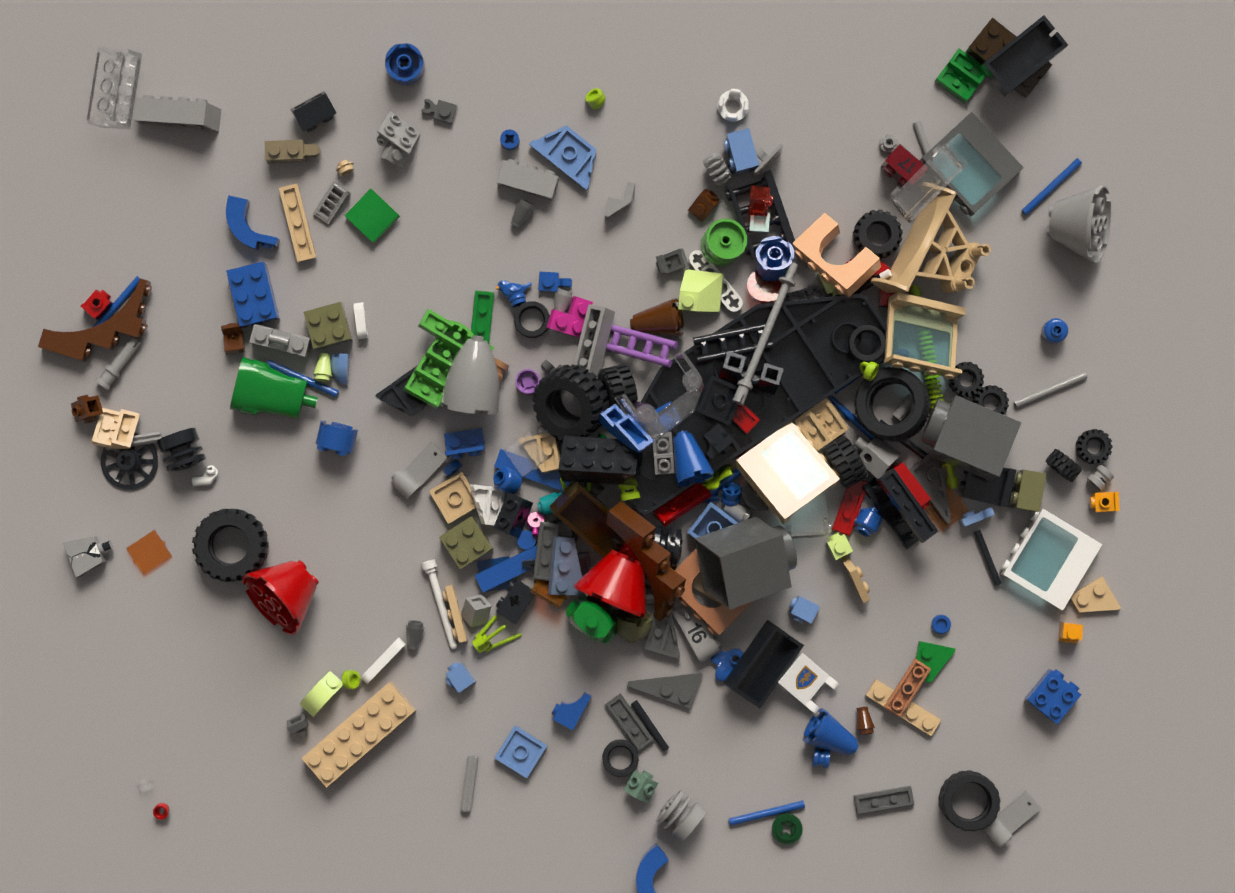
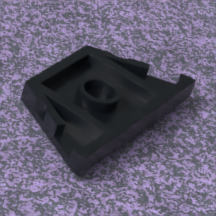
[375,366,428,417]

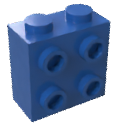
[1025,669,1082,724]

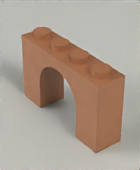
[674,549,752,635]

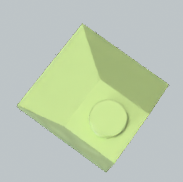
[678,269,724,312]

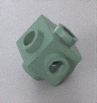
[624,770,658,803]

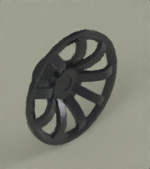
[101,433,158,490]

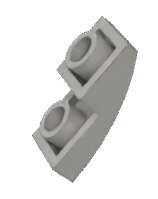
[652,432,675,475]

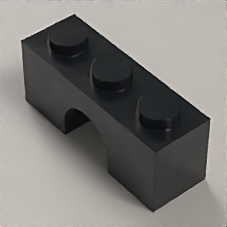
[719,351,783,395]

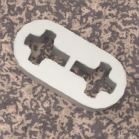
[354,302,368,339]

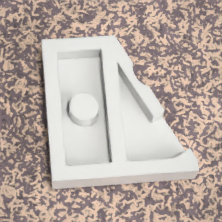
[470,484,505,525]

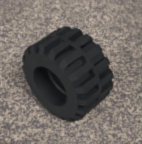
[853,209,903,259]
[597,364,638,413]
[823,436,868,489]

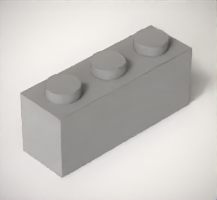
[497,159,559,201]

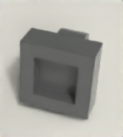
[287,713,308,738]

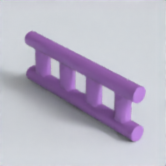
[606,324,678,368]

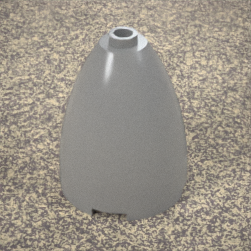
[441,336,500,414]

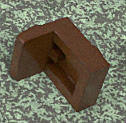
[688,189,720,222]
[221,323,245,355]

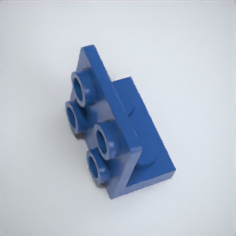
[444,428,486,460]

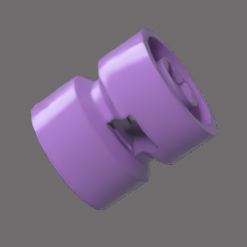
[515,369,541,395]

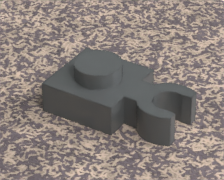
[421,99,457,124]

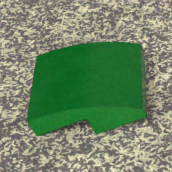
[935,48,986,103]
[344,188,400,243]

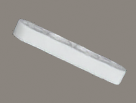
[689,250,743,312]

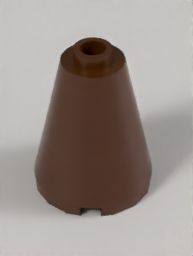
[630,298,684,337]

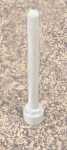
[421,559,457,649]

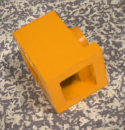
[1089,492,1120,512]
[1058,622,1083,644]

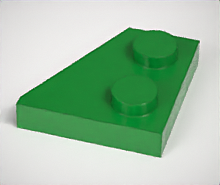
[915,641,956,683]

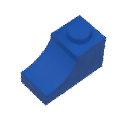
[551,692,592,730]

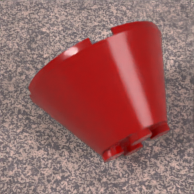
[573,549,646,618]
[242,560,319,635]

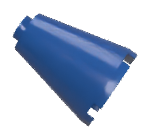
[673,431,714,487]
[803,708,858,756]

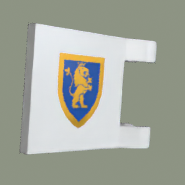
[778,653,839,714]

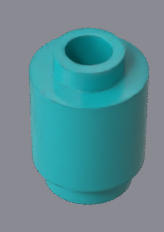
[537,492,562,516]

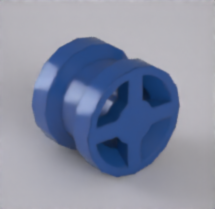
[500,129,520,151]
[721,482,741,506]
[812,748,830,769]

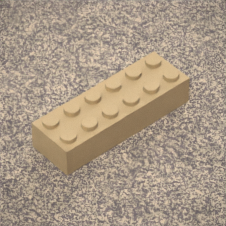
[301,681,416,788]

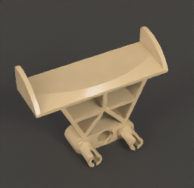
[871,183,991,293]

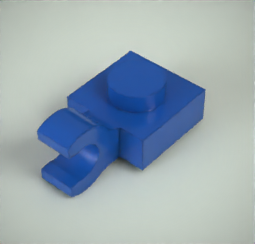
[538,271,572,292]

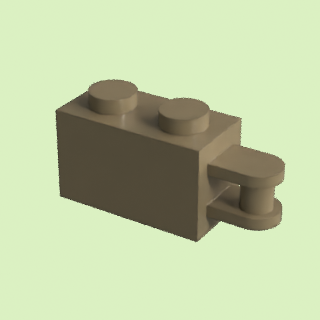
[265,140,321,163]

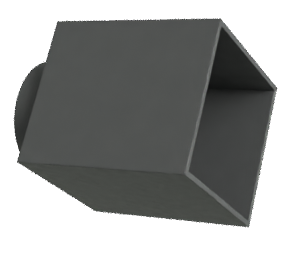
[920,396,1022,482]
[695,517,797,610]

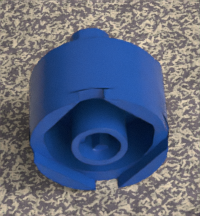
[385,43,425,86]
[755,236,794,281]
[315,420,358,456]

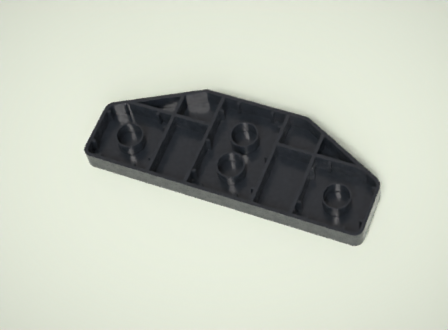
[625,294,898,514]

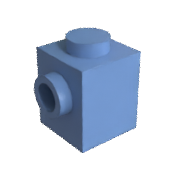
[789,595,820,624]
[445,662,475,693]

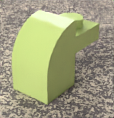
[299,671,343,717]

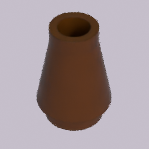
[856,706,875,735]

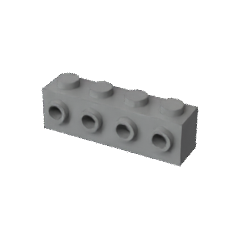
[573,304,615,379]

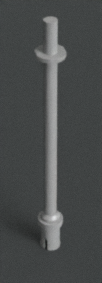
[732,262,798,406]

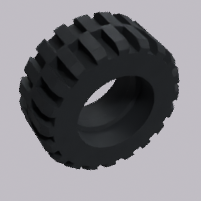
[533,365,609,441]
[192,509,269,582]

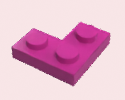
[547,296,593,338]

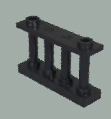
[725,170,795,259]
[862,468,938,550]

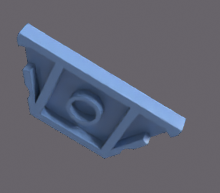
[529,125,596,191]

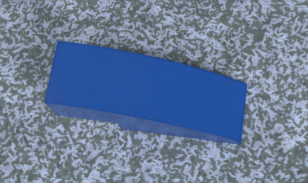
[599,404,654,453]

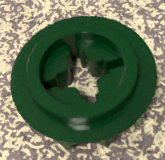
[772,813,803,844]

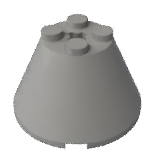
[1047,186,1111,263]

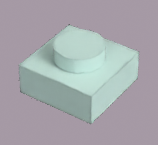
[749,211,770,233]

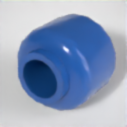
[1042,318,1068,344]
[493,467,522,494]
[854,507,882,537]

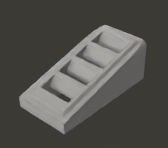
[313,181,351,225]

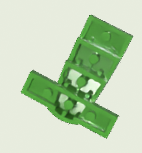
[403,309,494,409]

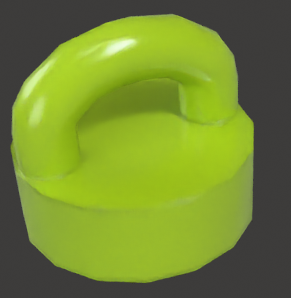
[585,88,606,110]
[859,361,879,381]
[342,670,361,689]

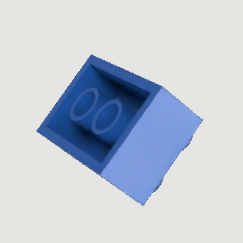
[226,261,280,328]

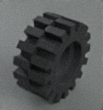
[948,362,984,397]
[973,385,1009,415]
[1076,429,1113,464]
[1045,449,1082,482]

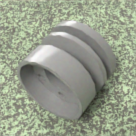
[656,790,707,842]

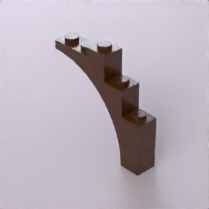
[38,278,152,362]
[606,501,686,621]

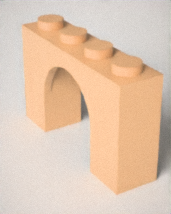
[792,213,881,298]

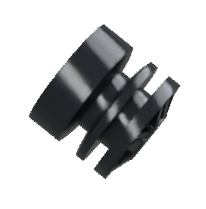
[157,428,206,472]
[653,525,683,569]

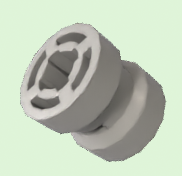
[1087,464,1114,491]

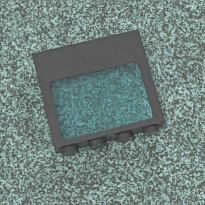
[919,112,1024,217]

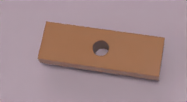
[883,658,931,717]

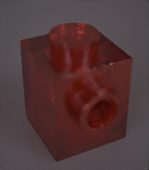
[748,185,773,217]

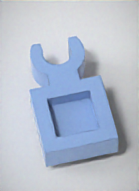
[959,507,995,527]

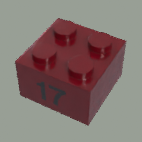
[881,144,929,191]

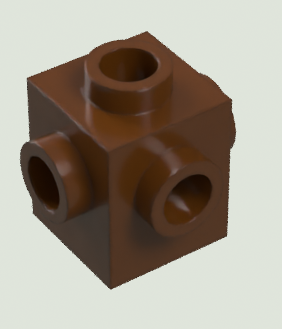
[71,395,104,424]

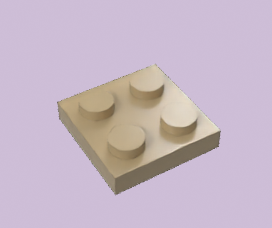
[429,472,476,524]

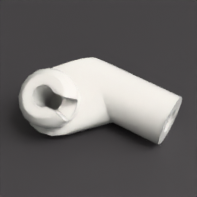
[192,465,218,487]

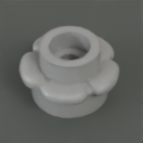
[879,134,898,152]

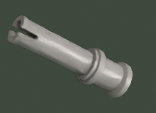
[95,336,142,391]

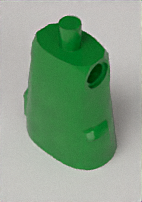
[230,357,318,418]
[566,594,617,644]

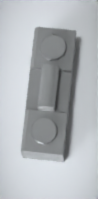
[249,324,312,358]

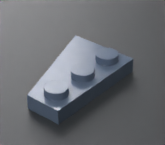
[548,536,586,596]

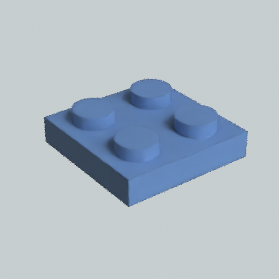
[494,725,547,778]

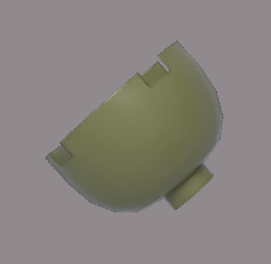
[615,609,653,643]

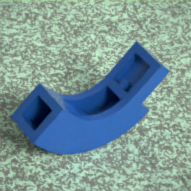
[226,195,280,250]
[636,843,669,893]

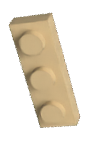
[443,584,468,643]

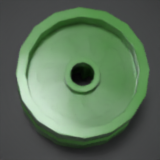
[701,218,747,266]

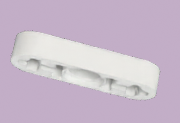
[360,638,406,684]

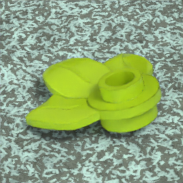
[701,465,733,490]

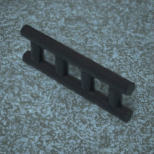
[693,323,774,364]

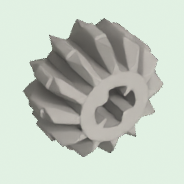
[703,153,732,187]

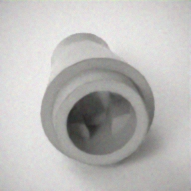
[554,288,573,313]
[723,504,753,523]

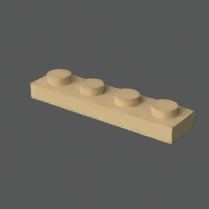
[279,183,317,263]
[865,679,941,736]

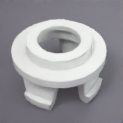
[717,89,749,122]

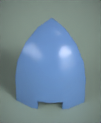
[331,354,350,386]

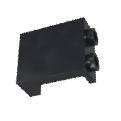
[959,467,1017,507]

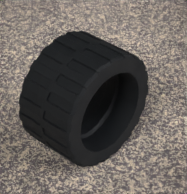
[939,770,1001,832]

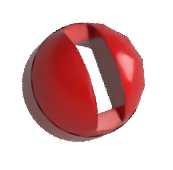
[153,803,170,820]

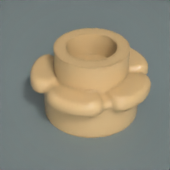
[336,160,354,176]

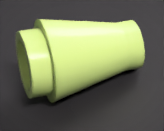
[313,353,332,382]

